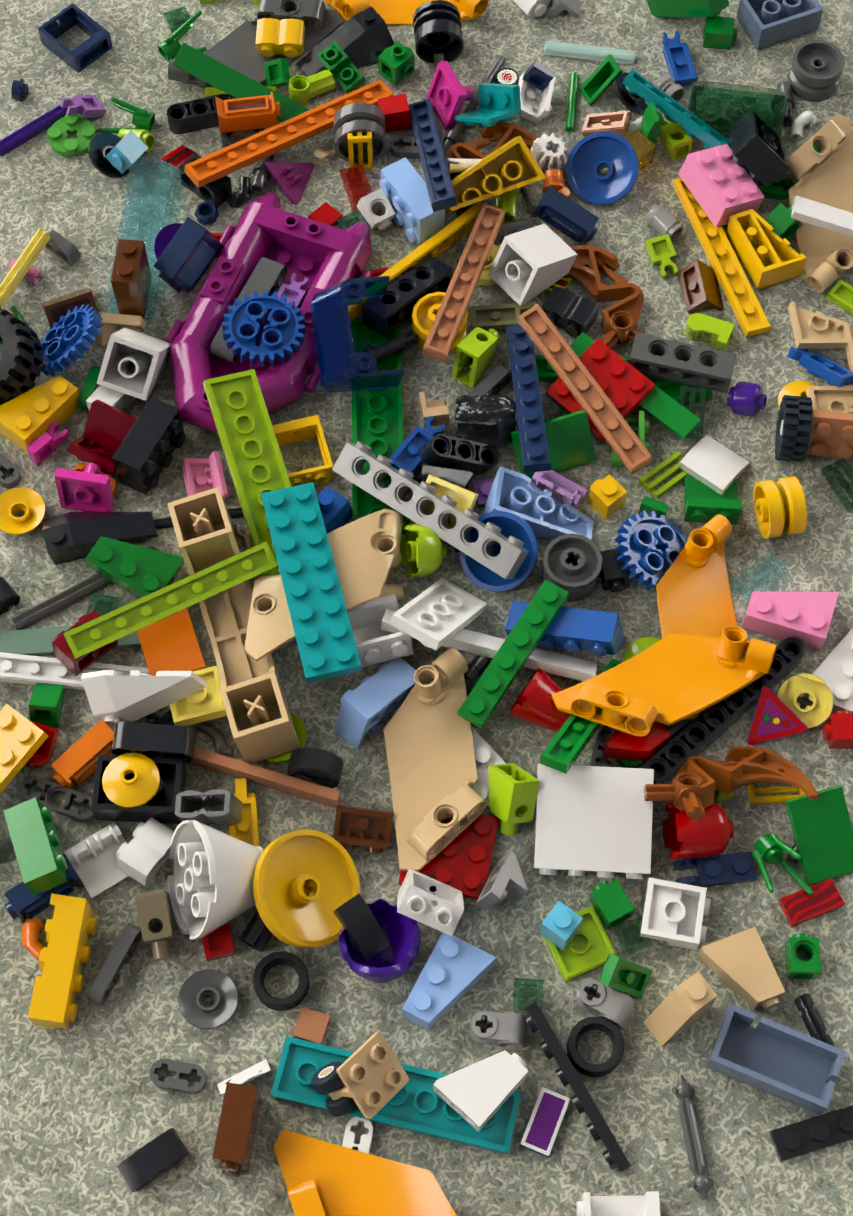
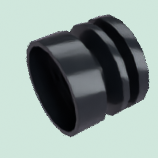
[413,0,464,63]

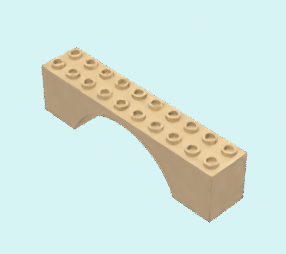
[167,487,300,764]

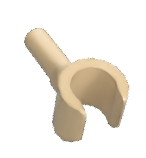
[313,148,337,166]
[237,524,253,550]

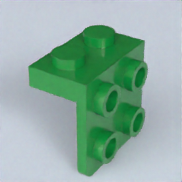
[684,474,741,525]

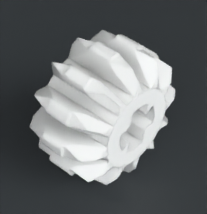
[530,132,571,171]

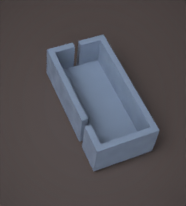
[706,1004,846,1115]

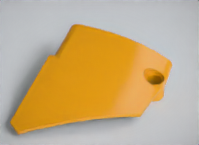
[273,1129,457,1216]

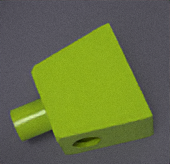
[452,327,500,388]
[489,763,540,835]

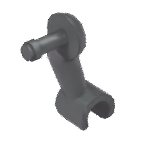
[185,722,233,758]

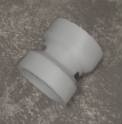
[654,74,685,102]

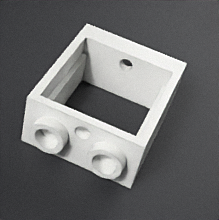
[397,868,464,936]

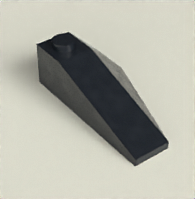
[296,6,395,77]
[42,512,158,565]

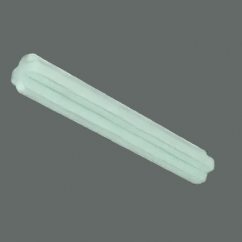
[544,41,636,65]

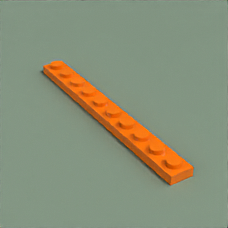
[184,80,394,188]

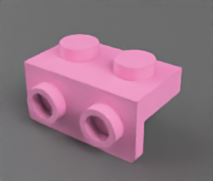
[181,451,229,501]

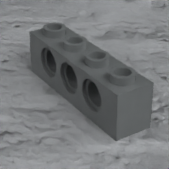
[629,333,737,393]

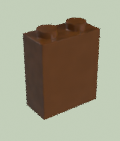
[111,239,152,318]
[212,1082,262,1177]

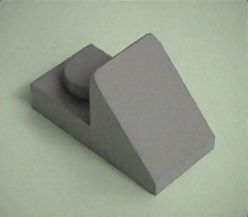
[476,851,528,911]

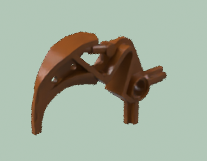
[445,122,537,218]
[567,245,645,349]
[644,746,818,822]

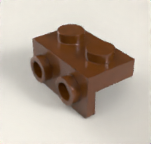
[332,805,394,853]

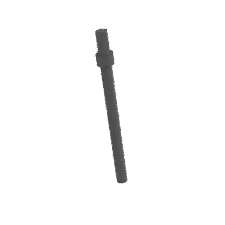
[442,55,506,155]

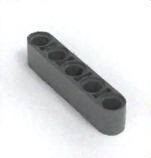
[210,257,287,363]

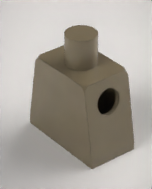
[135,888,176,961]

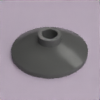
[178,969,238,1029]

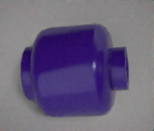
[727,382,767,417]

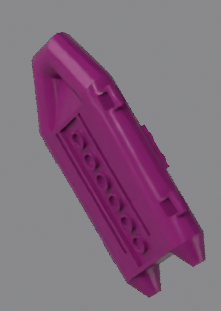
[165,192,372,434]

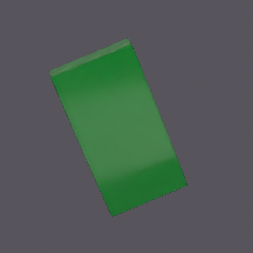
[317,41,366,94]
[640,102,665,154]

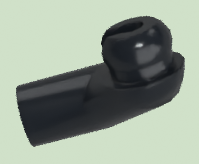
[227,177,251,208]

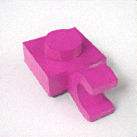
[27,421,69,466]

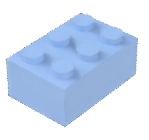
[379,157,445,247]

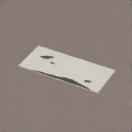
[217,1059,271,1094]

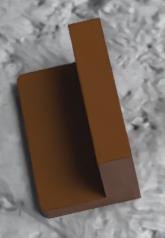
[678,259,724,314]
[41,288,98,329]

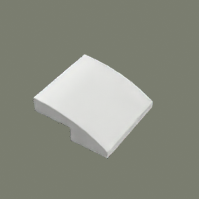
[679,435,750,495]

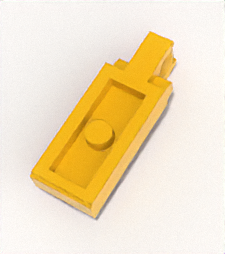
[229,778,260,846]

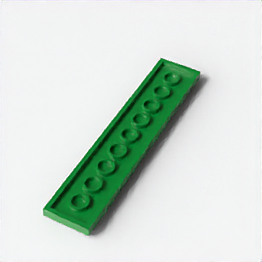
[351,318,406,535]

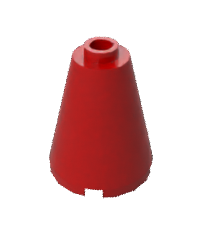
[509,667,571,733]

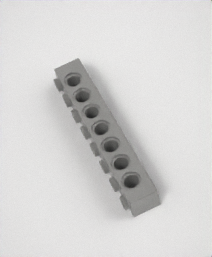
[332,441,529,579]

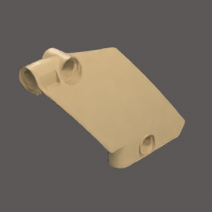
[787,114,853,294]
[244,509,403,661]
[383,647,487,872]

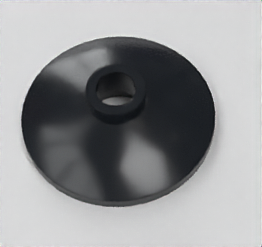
[615,72,648,115]
[88,133,130,178]

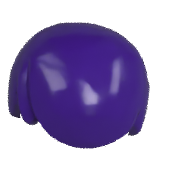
[339,898,422,983]

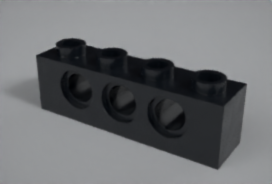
[362,255,453,337]

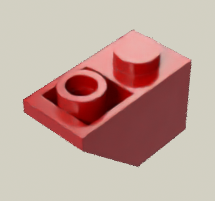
[603,721,671,762]

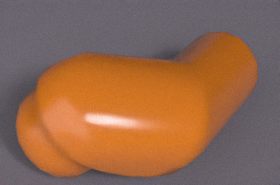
[22,917,45,961]

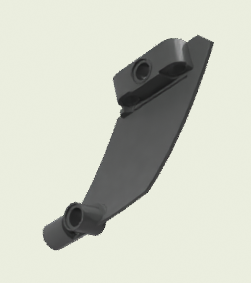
[168,0,343,89]

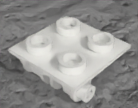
[64,822,129,899]

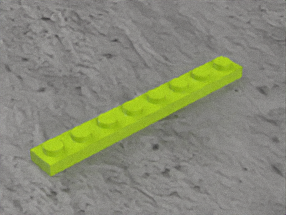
[63,542,278,659]

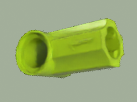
[289,69,335,106]
[495,187,520,223]

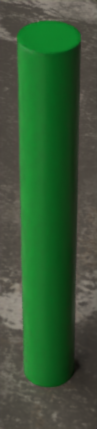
[565,73,579,132]

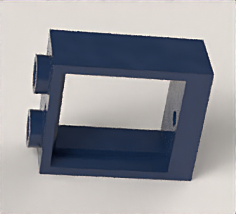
[38,3,113,73]
[154,217,223,293]

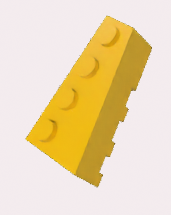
[445,135,546,212]
[28,893,98,1029]

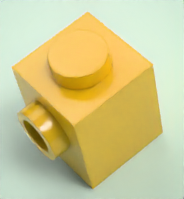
[588,474,627,521]

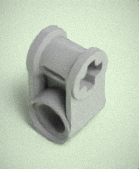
[576,979,636,1030]
[468,1011,527,1049]

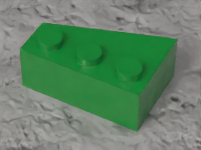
[86,536,184,599]

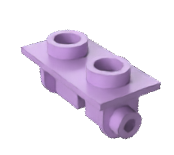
[532,470,588,510]

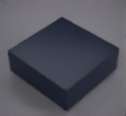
[522,60,555,91]

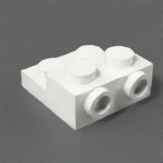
[640,877,711,950]

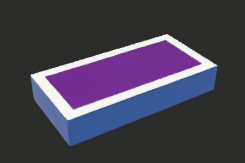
[520,1087,570,1157]

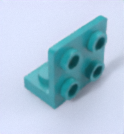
[455,83,521,127]

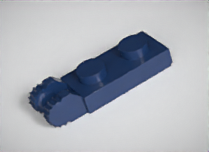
[673,851,757,887]

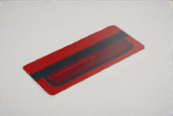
[161,145,198,167]

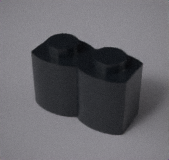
[541,287,599,337]

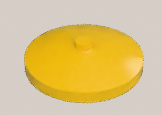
[253,829,360,948]

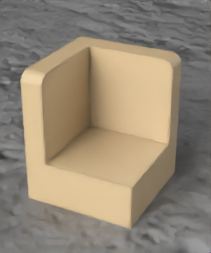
[419,392,449,429]

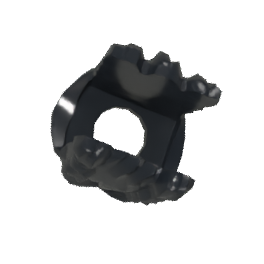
[455,395,516,449]

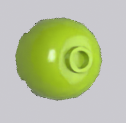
[400,524,447,578]

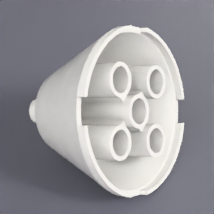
[167,820,263,940]

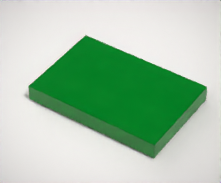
[511,410,596,479]
[785,785,853,885]

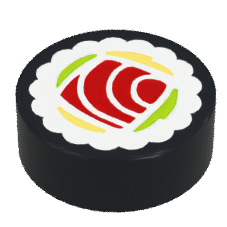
[495,68,519,85]

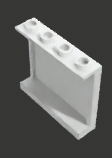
[533,764,654,879]

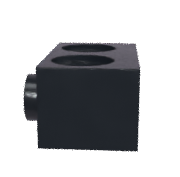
[179,153,233,209]

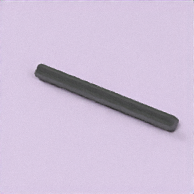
[12,545,157,630]

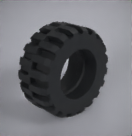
[0,308,43,405]

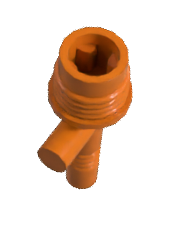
[542,169,570,231]

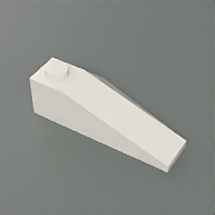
[81,670,207,727]

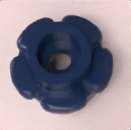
[11,78,29,102]
[195,202,219,225]

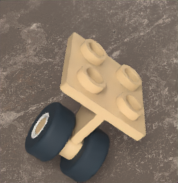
[311,1032,409,1119]

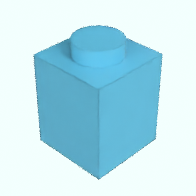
[105,130,148,174]
[540,901,583,951]

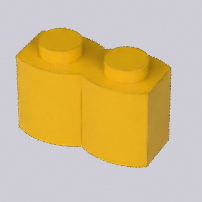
[256,18,305,58]

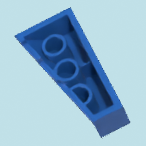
[505,600,625,656]

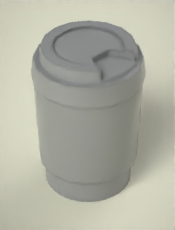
[646,205,684,241]

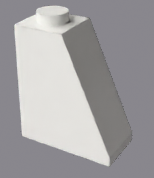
[433,1050,528,1132]

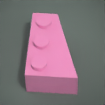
[742,591,839,651]

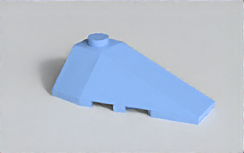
[484,466,594,540]

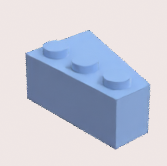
[334,657,416,750]
[402,932,496,1030]

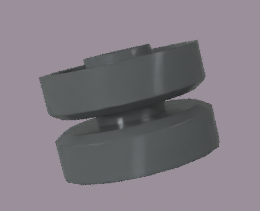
[788,40,845,102]
[333,103,387,162]
[541,534,602,602]

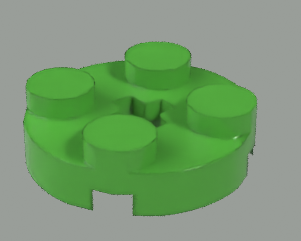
[47,114,96,157]

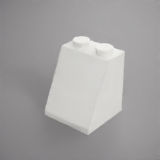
[488,223,578,306]
[97,328,171,401]

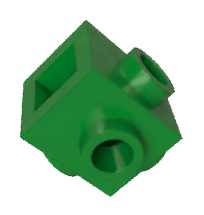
[378,41,415,85]

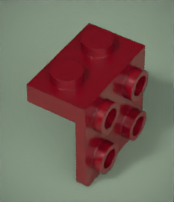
[68,400,137,475]

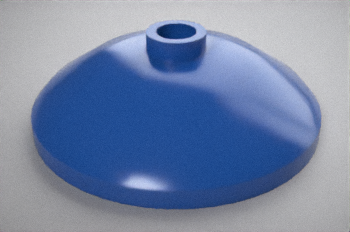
[566,132,639,205]
[459,511,538,592]

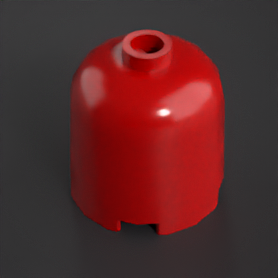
[662,802,734,860]

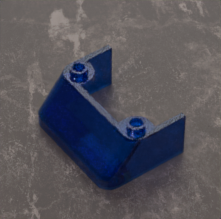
[310,276,404,393]

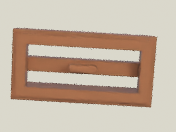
[581,110,633,137]

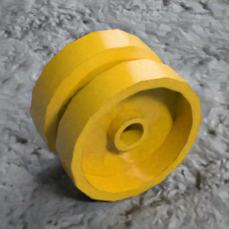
[412,292,468,355]
[753,476,807,539]

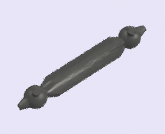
[672,1075,713,1200]

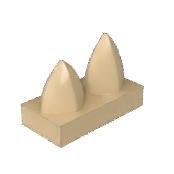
[96,312,145,346]

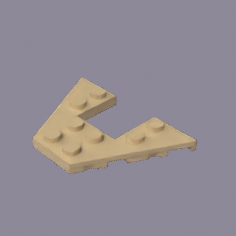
[788,301,853,414]

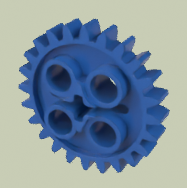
[222,290,306,367]
[39,304,103,377]
[615,511,689,593]

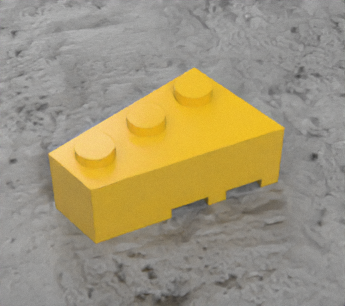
[726,209,807,290]
[0,375,80,453]

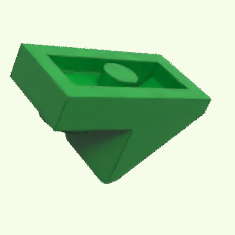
[599,953,653,998]

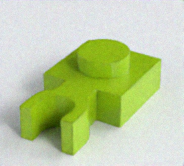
[644,234,678,279]

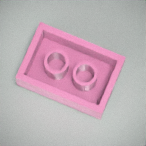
[679,144,764,228]

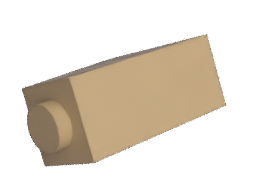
[698,927,785,1010]
[643,971,718,1047]

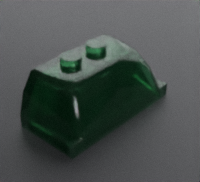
[688,81,787,138]

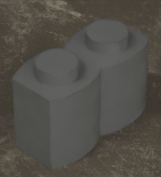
[175,789,242,826]

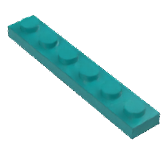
[622,69,732,150]

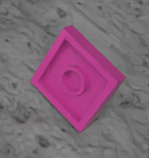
[426,61,474,131]
[54,463,115,512]

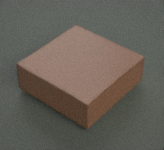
[292,1007,331,1044]

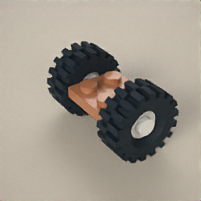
[775,395,853,462]

